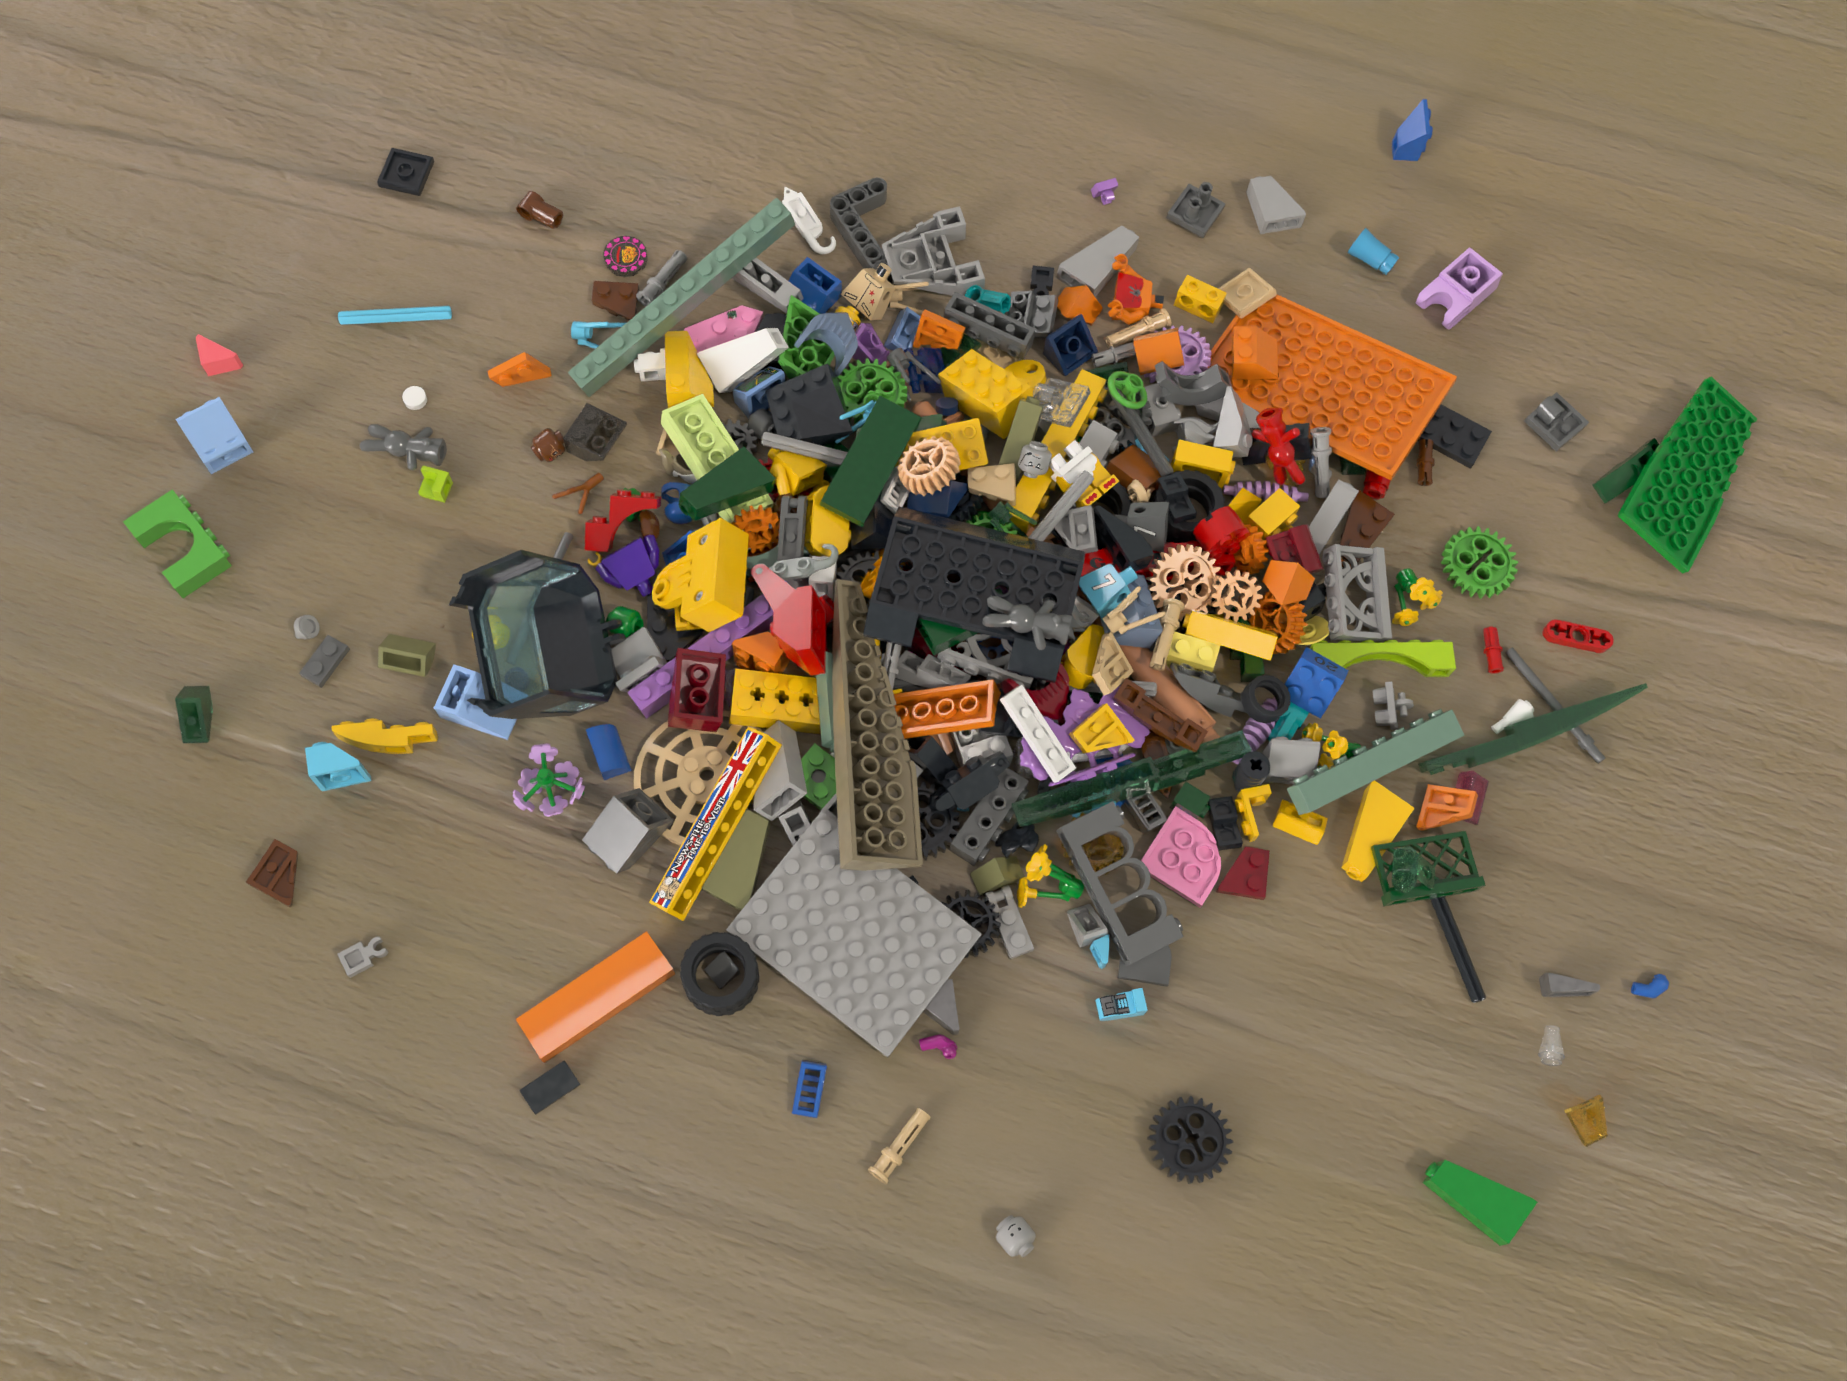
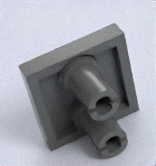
[1166,182,1226,238]

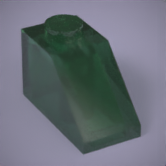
[175,686,213,743]

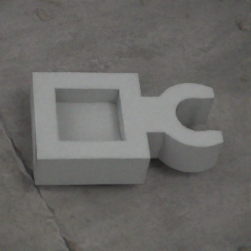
[337,937,389,978]

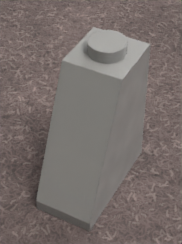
[1246,176,1306,234]

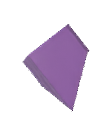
[852,323,890,365]

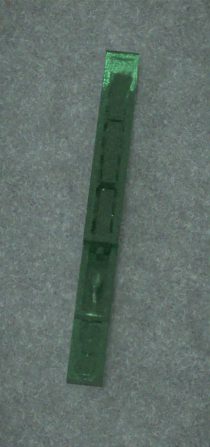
[1418,683,1648,775]
[1011,730,1252,827]

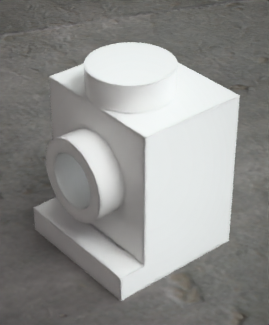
[634,348,666,382]

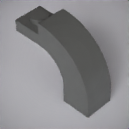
[1155,361,1232,405]

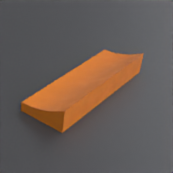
[893,680,1001,739]
[516,931,675,1063]

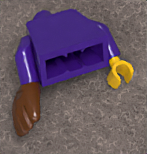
[588,510,660,597]

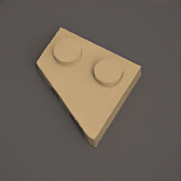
[968,463,1016,506]
[1092,632,1134,696]

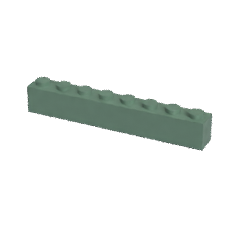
[1287,709,1465,815]

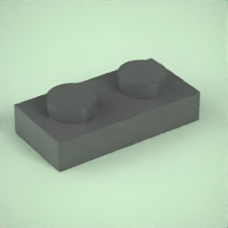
[299,635,350,688]

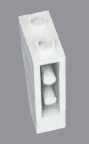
[697,328,789,393]

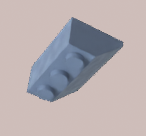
[1099,574,1163,648]

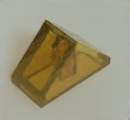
[1564,1094,1608,1147]

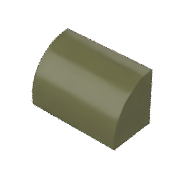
[378,634,436,677]

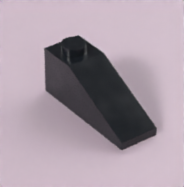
[1094,505,1154,572]

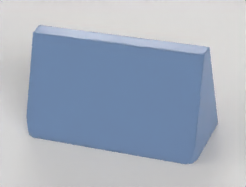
[884,307,921,353]

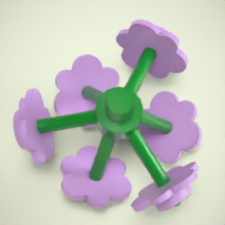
[513,743,585,817]

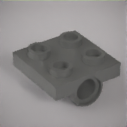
[1524,392,1589,452]

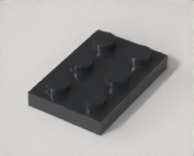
[1417,404,1492,469]

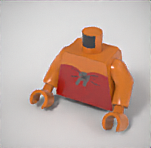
[1108,254,1164,325]

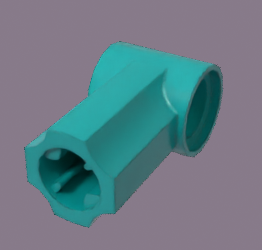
[965,285,1011,314]
[1267,702,1309,741]

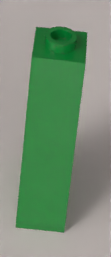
[1423,1160,1538,1246]

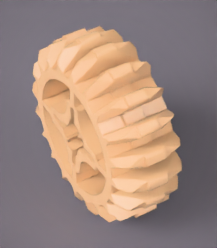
[897,436,961,496]

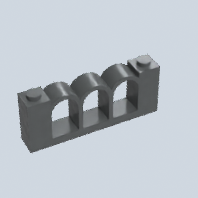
[1056,801,1184,966]

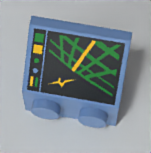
[733,366,785,419]

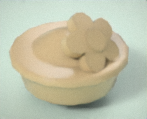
[1127,479,1151,503]

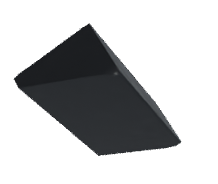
[519,1060,581,1115]

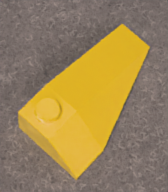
[665,331,714,408]

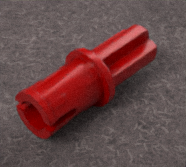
[1483,626,1504,674]

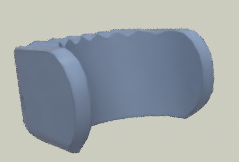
[794,312,858,377]

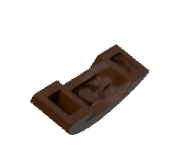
[1113,678,1208,752]

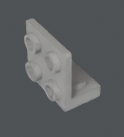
[611,627,667,692]

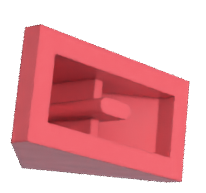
[196,334,243,376]

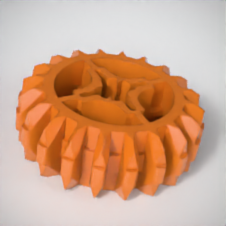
[1247,591,1308,654]

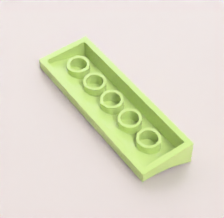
[661,394,774,523]

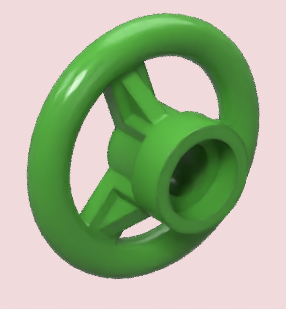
[1108,371,1147,409]

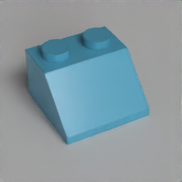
[305,742,372,791]

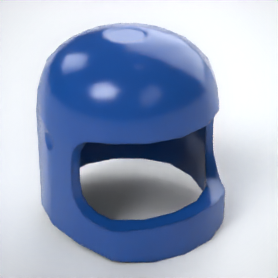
[661,482,693,524]

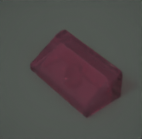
[1456,771,1489,825]

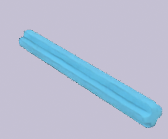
[338,306,452,325]

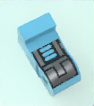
[1095,988,1148,1021]

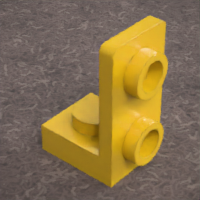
[1235,784,1272,842]

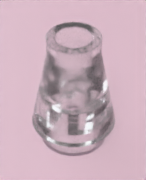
[1538,1026,1565,1066]

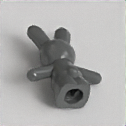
[360,424,447,471]
[982,596,1072,650]

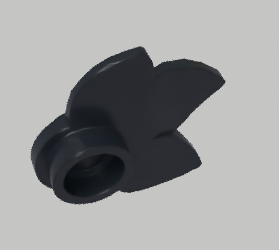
[995,820,1039,858]

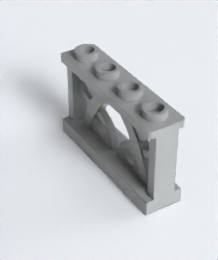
[1322,544,1392,643]
[937,634,1033,689]

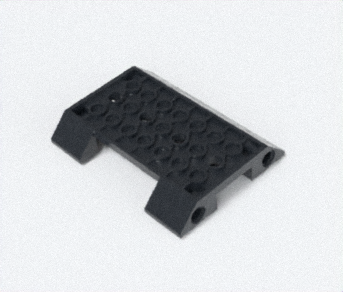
[863,506,1085,683]

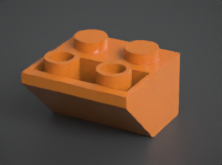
[732,632,790,674]

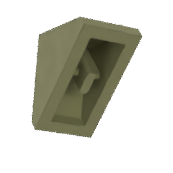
[970,856,1025,897]

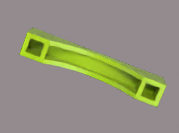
[1310,640,1456,677]

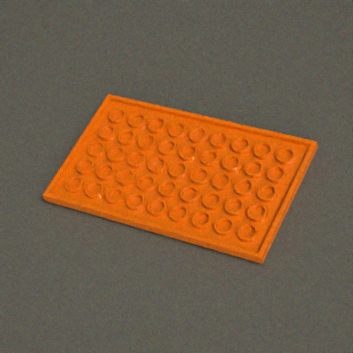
[1208,295,1457,480]

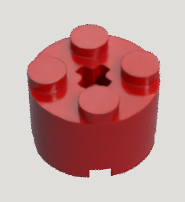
[1193,506,1251,560]

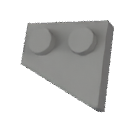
[1055,505,1098,554]

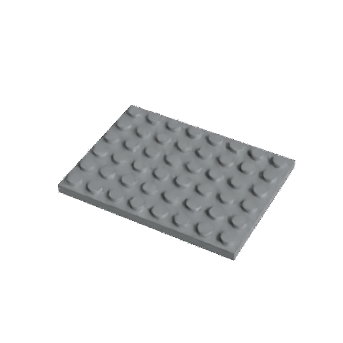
[726,811,982,1058]

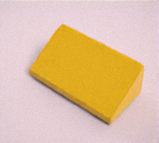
[1273,799,1328,845]

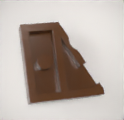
[592,281,639,321]
[246,839,298,907]

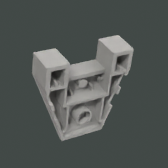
[882,206,985,296]

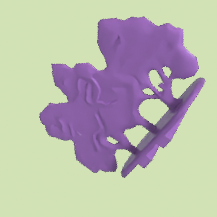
[1020,685,1150,786]

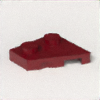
[1216,847,1270,900]

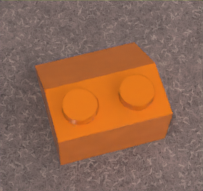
[1232,326,1278,379]

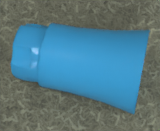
[1347,228,1399,275]

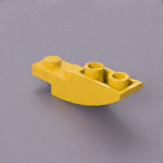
[332,718,438,754]

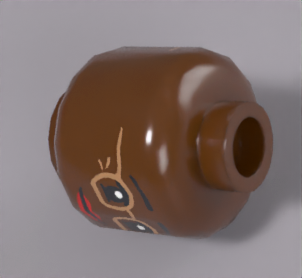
[531,428,566,462]

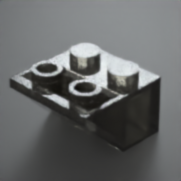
[563,403,627,462]

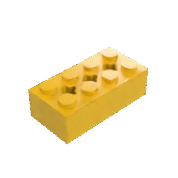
[729,668,821,734]

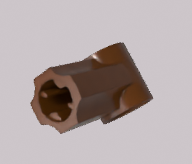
[516,191,564,229]

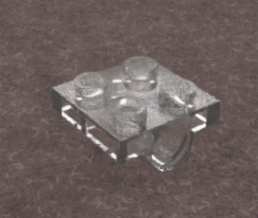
[1033,378,1091,428]

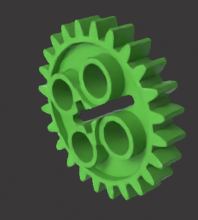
[838,358,907,424]
[1441,526,1518,599]

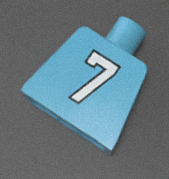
[1079,564,1138,622]

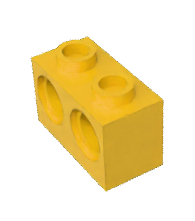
[1174,275,1227,324]

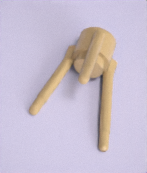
[889,282,929,315]
[1102,586,1166,635]

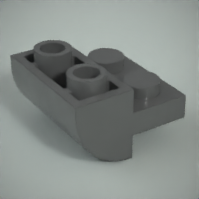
[1007,291,1058,338]

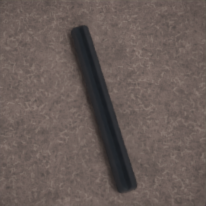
[1430,897,1486,1003]

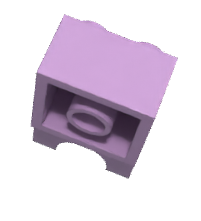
[1416,247,1503,330]

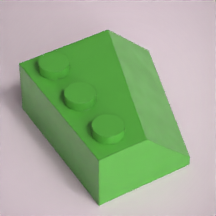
[778,295,835,380]

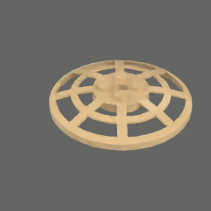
[634,710,767,846]

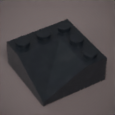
[765,363,854,446]

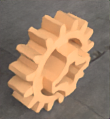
[1210,570,1263,622]

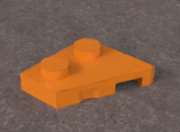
[913,310,966,349]
[488,352,552,387]
[1416,784,1478,831]

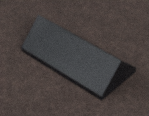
[850,491,895,550]

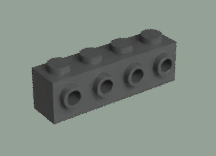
[944,292,1035,360]
[949,768,1029,866]

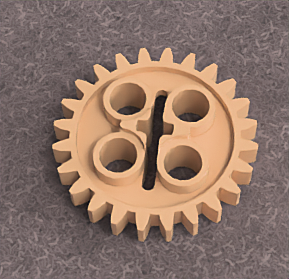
[1146,544,1222,622]

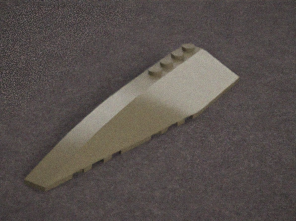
[832,579,923,871]

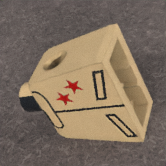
[841,263,895,320]

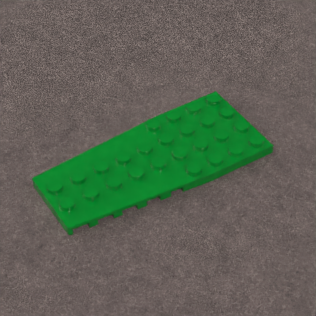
[1617,377,1757,574]

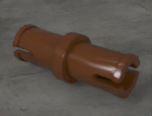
[1416,439,1435,486]

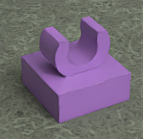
[1091,178,1118,205]

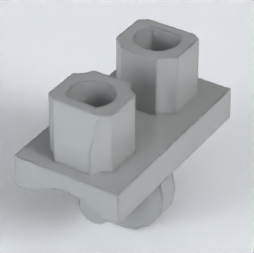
[1373,681,1414,730]

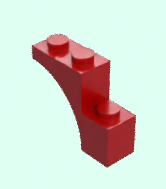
[585,490,661,552]

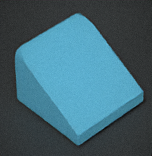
[1089,934,1109,969]

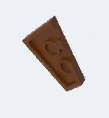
[1339,489,1395,564]

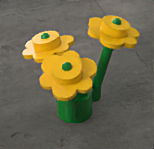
[1392,568,1443,626]

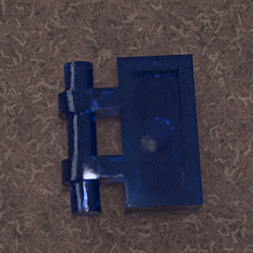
[904,347,944,393]

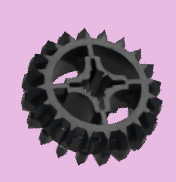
[941,890,1001,958]

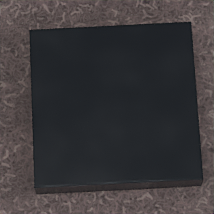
[377,148,434,196]

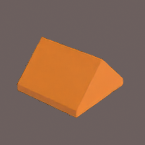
[1133,327,1185,375]

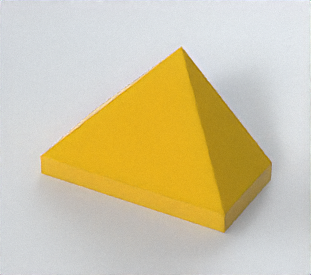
[1228,488,1262,524]

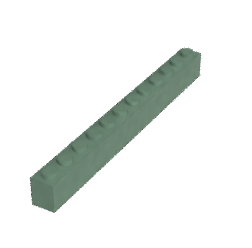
[568,198,795,397]

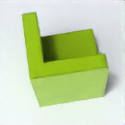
[418,466,453,503]

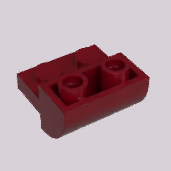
[1264,525,1324,574]

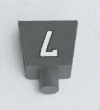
[1115,502,1169,552]

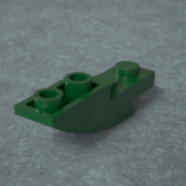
[1592,438,1659,504]

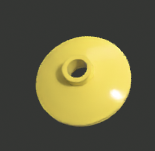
[1298,616,1330,645]

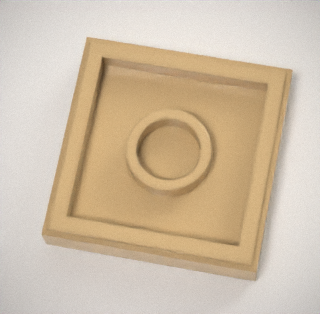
[1218,268,1277,319]

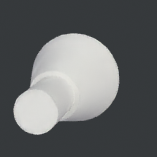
[1491,699,1534,734]

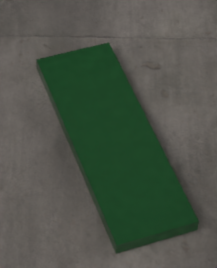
[819,396,921,527]

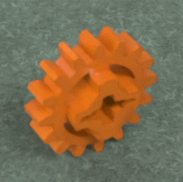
[731,505,780,553]
[1233,524,1269,575]

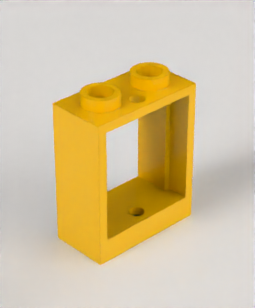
[1171,440,1236,489]

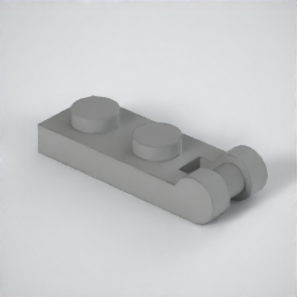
[985,885,1034,959]

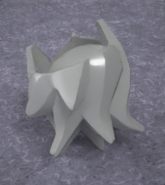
[1172,417,1219,452]

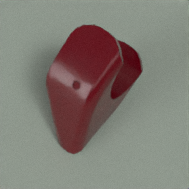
[1001,663,1069,726]

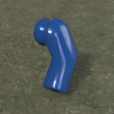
[1631,974,1669,998]

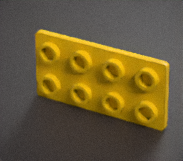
[895,418,988,471]

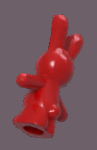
[1251,408,1305,485]

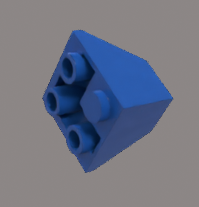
[1392,99,1433,161]

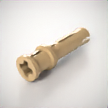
[1105,308,1172,349]
[1150,598,1185,671]
[868,1108,931,1184]

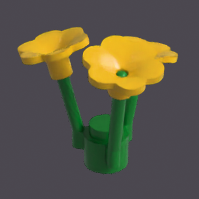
[1017,844,1084,908]

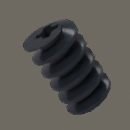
[1232,751,1271,792]

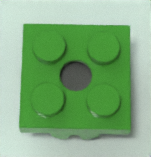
[801,743,836,810]

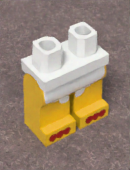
[1049,440,1119,508]

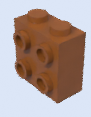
[1106,444,1162,498]

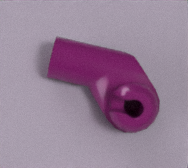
[919,1034,957,1059]

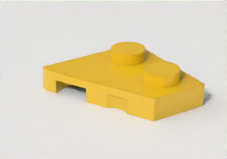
[1069,703,1135,754]

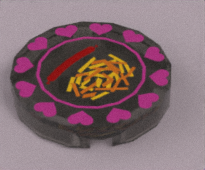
[603,236,648,277]

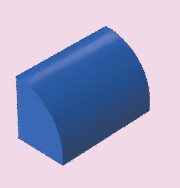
[586,724,632,780]

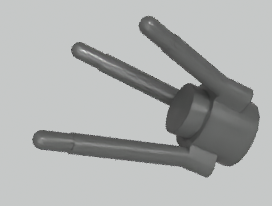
[887,348,941,402]

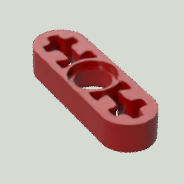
[1543,619,1614,653]

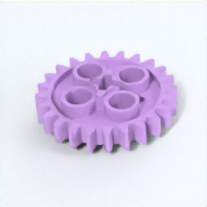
[1144,325,1211,383]

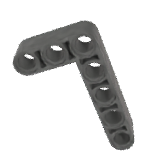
[830,177,892,284]

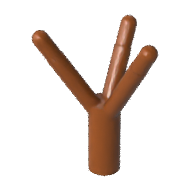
[552,472,604,514]

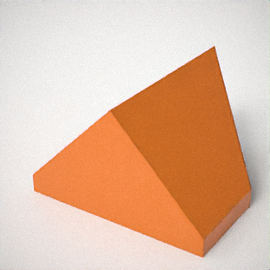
[1057,285,1103,326]
[1262,560,1315,606]

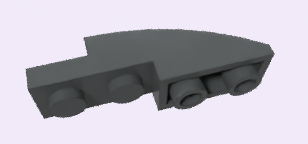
[1170,663,1245,717]

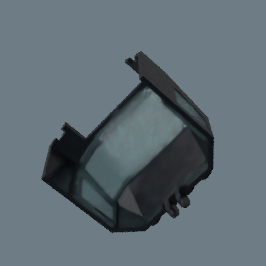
[448,550,626,719]

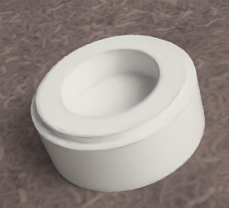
[402,386,427,410]

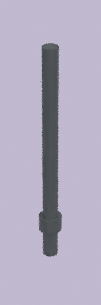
[1505,647,1605,764]

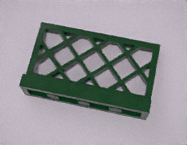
[1371,831,1486,907]

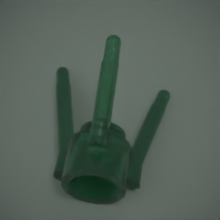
[988,501,1037,538]

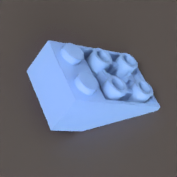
[176,397,253,474]
[434,664,527,740]

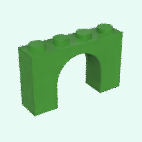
[123,489,232,598]

